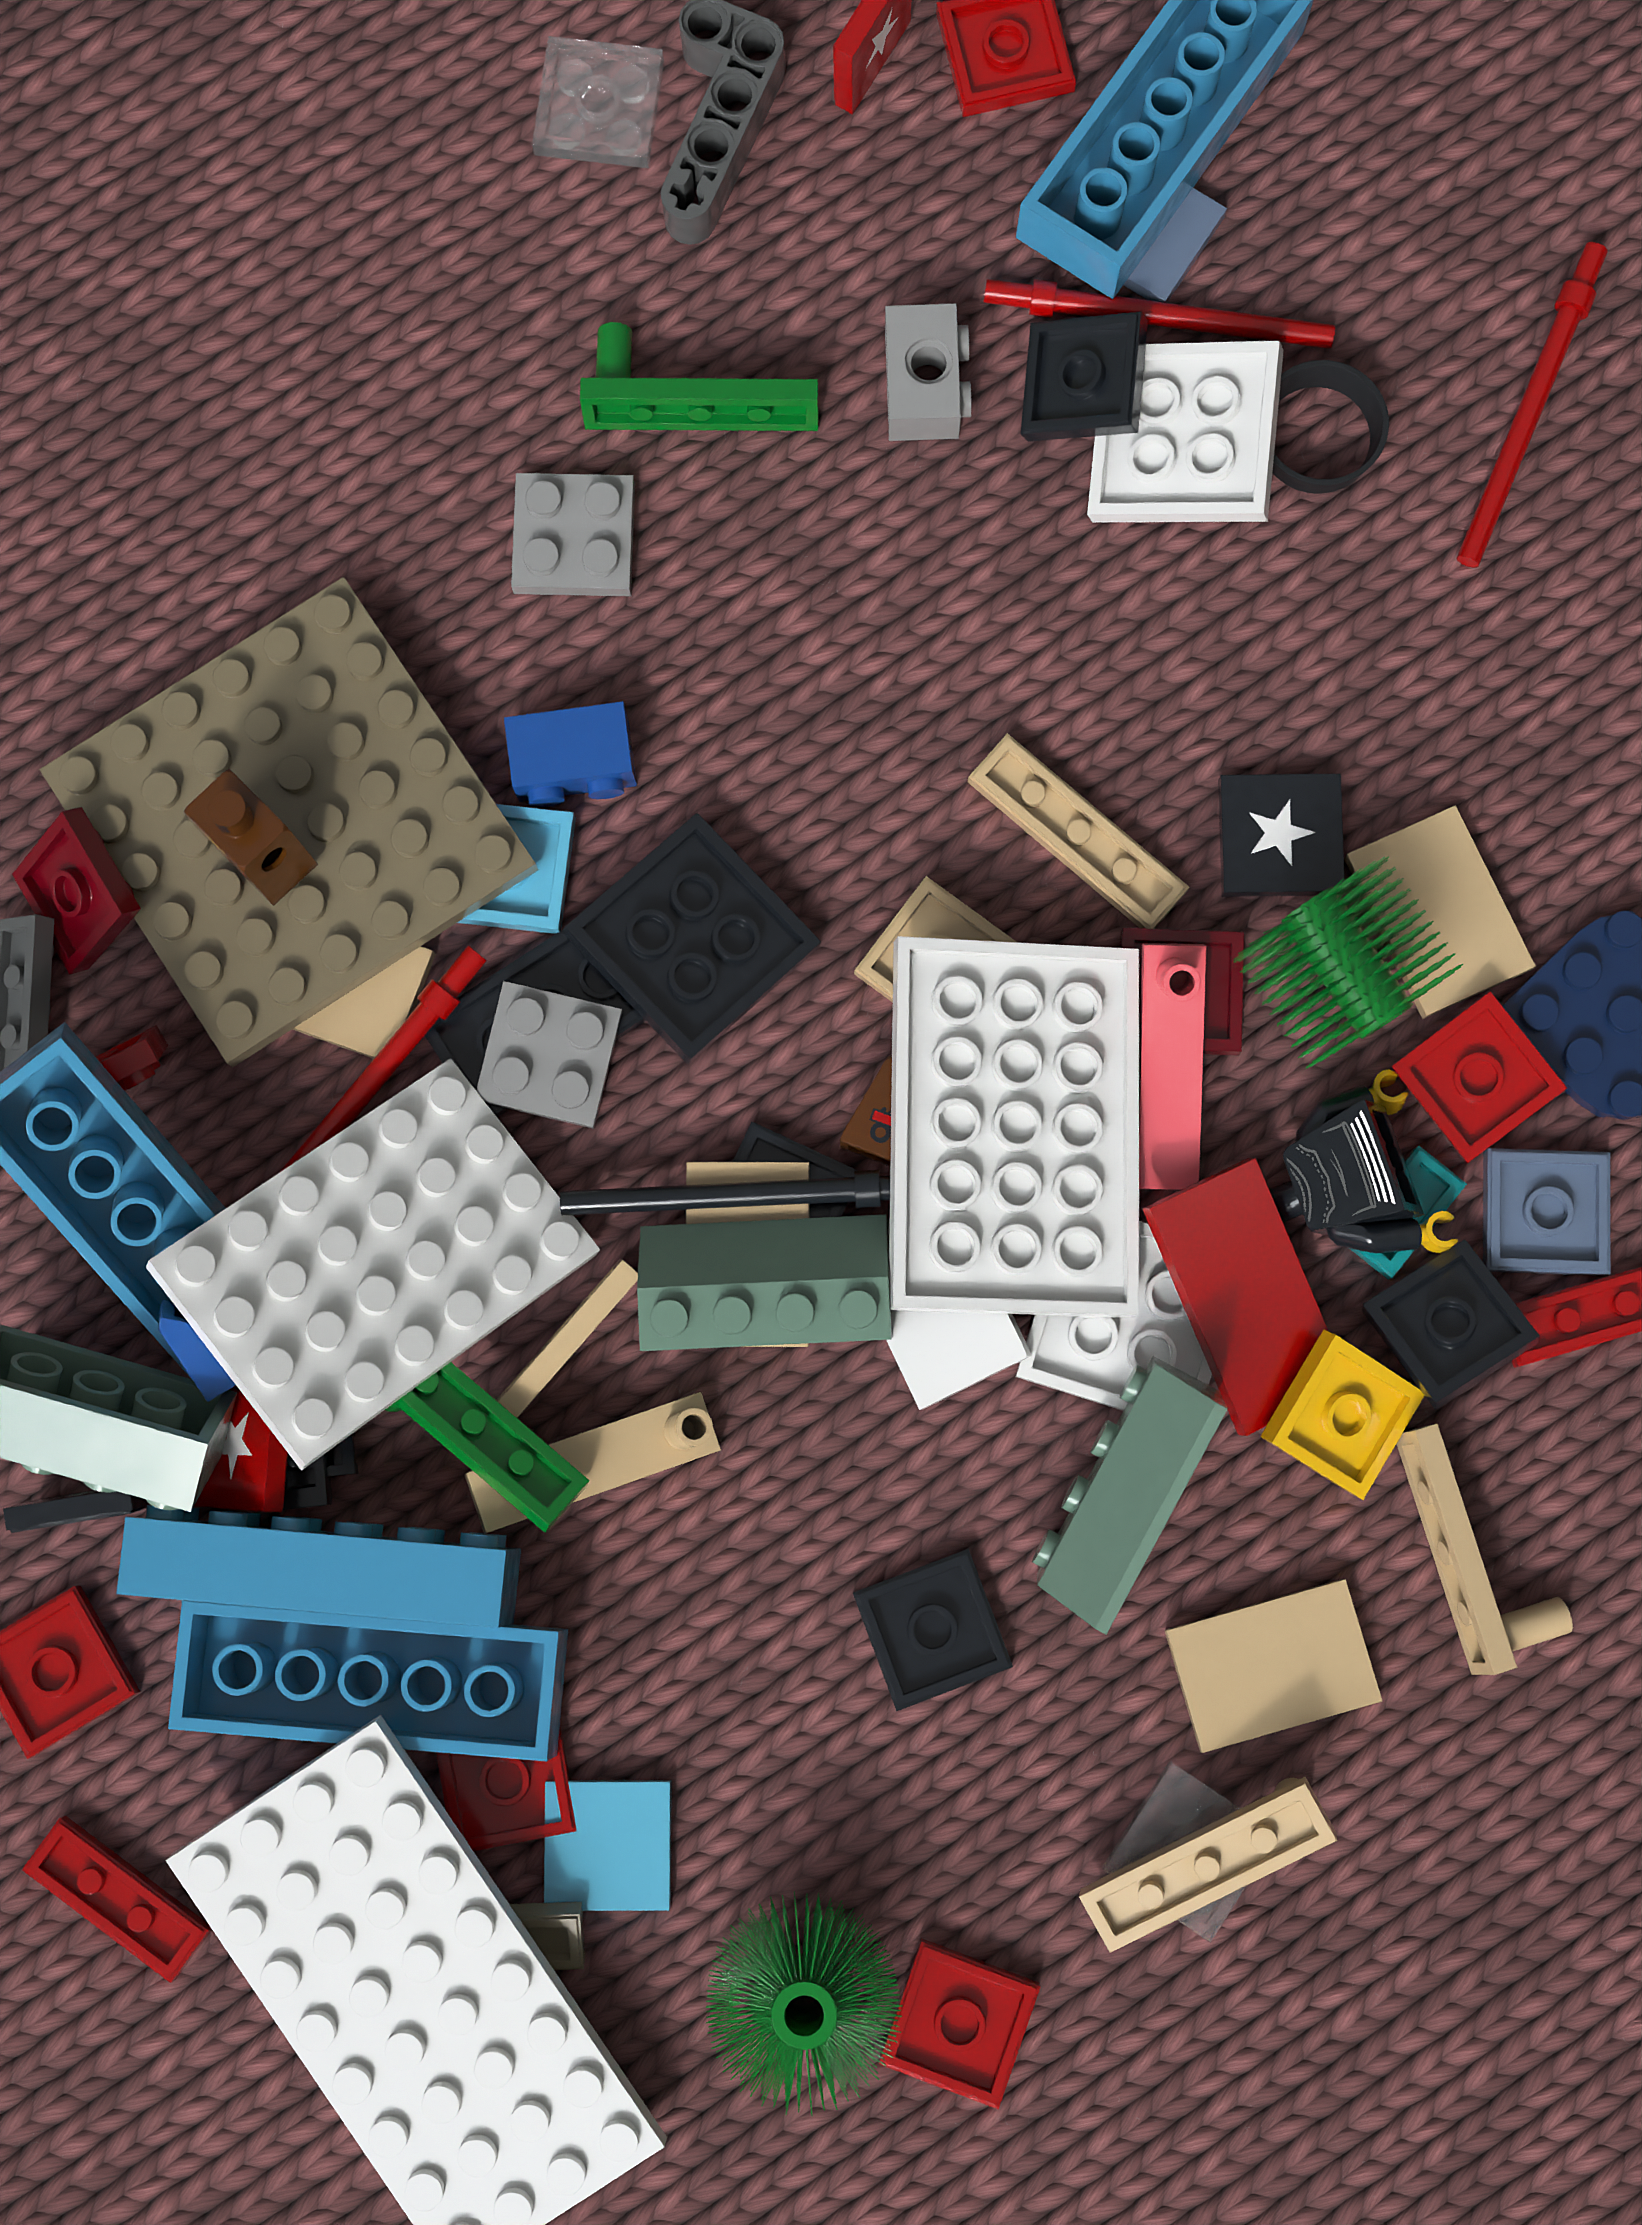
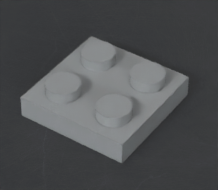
[511,473,635,596]
[476,981,623,1129]

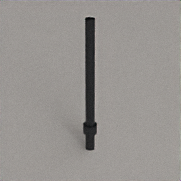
[560,1170,890,1215]

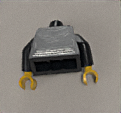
[1269,1069,1458,1254]

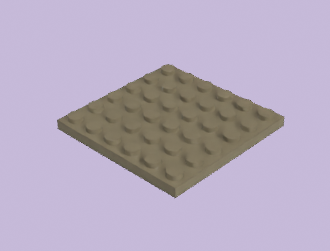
[39,577,538,1068]

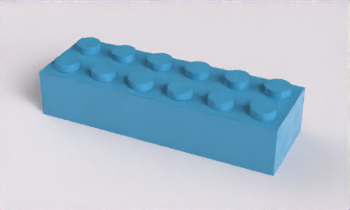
[1016,0,1314,299]
[0,1022,226,1379]
[116,1505,521,1628]
[168,1600,568,1762]

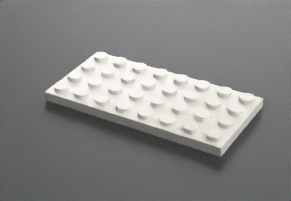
[166,1715,667,2225]

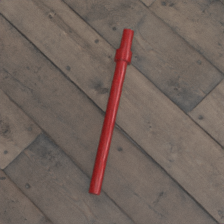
[1456,242,1608,568]
[984,279,1335,349]
[279,945,487,1173]

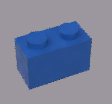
[504,701,637,807]

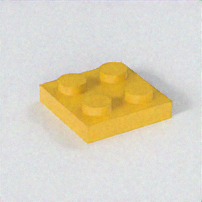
[1260,1330,1424,1500]

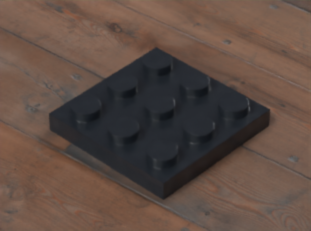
[563,813,821,1065]

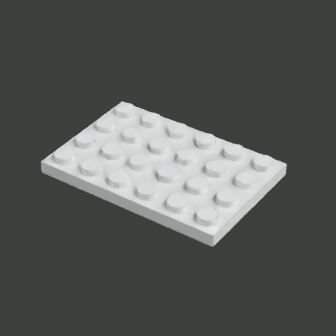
[889,936,1139,1318]
[146,1058,600,1470]

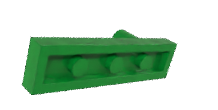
[580,322,819,431]
[385,1362,590,1533]

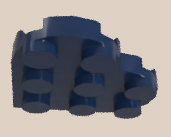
[1502,911,1642,1120]

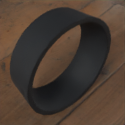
[1272,360,1389,494]

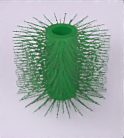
[1233,856,1463,1069]
[706,1891,902,2116]

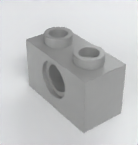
[885,303,971,441]

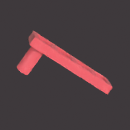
[1139,943,1206,1190]

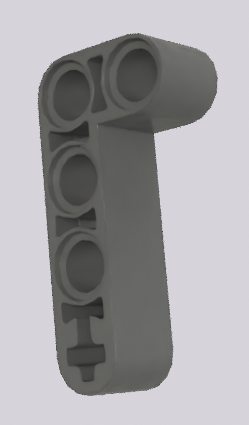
[661,0,786,245]

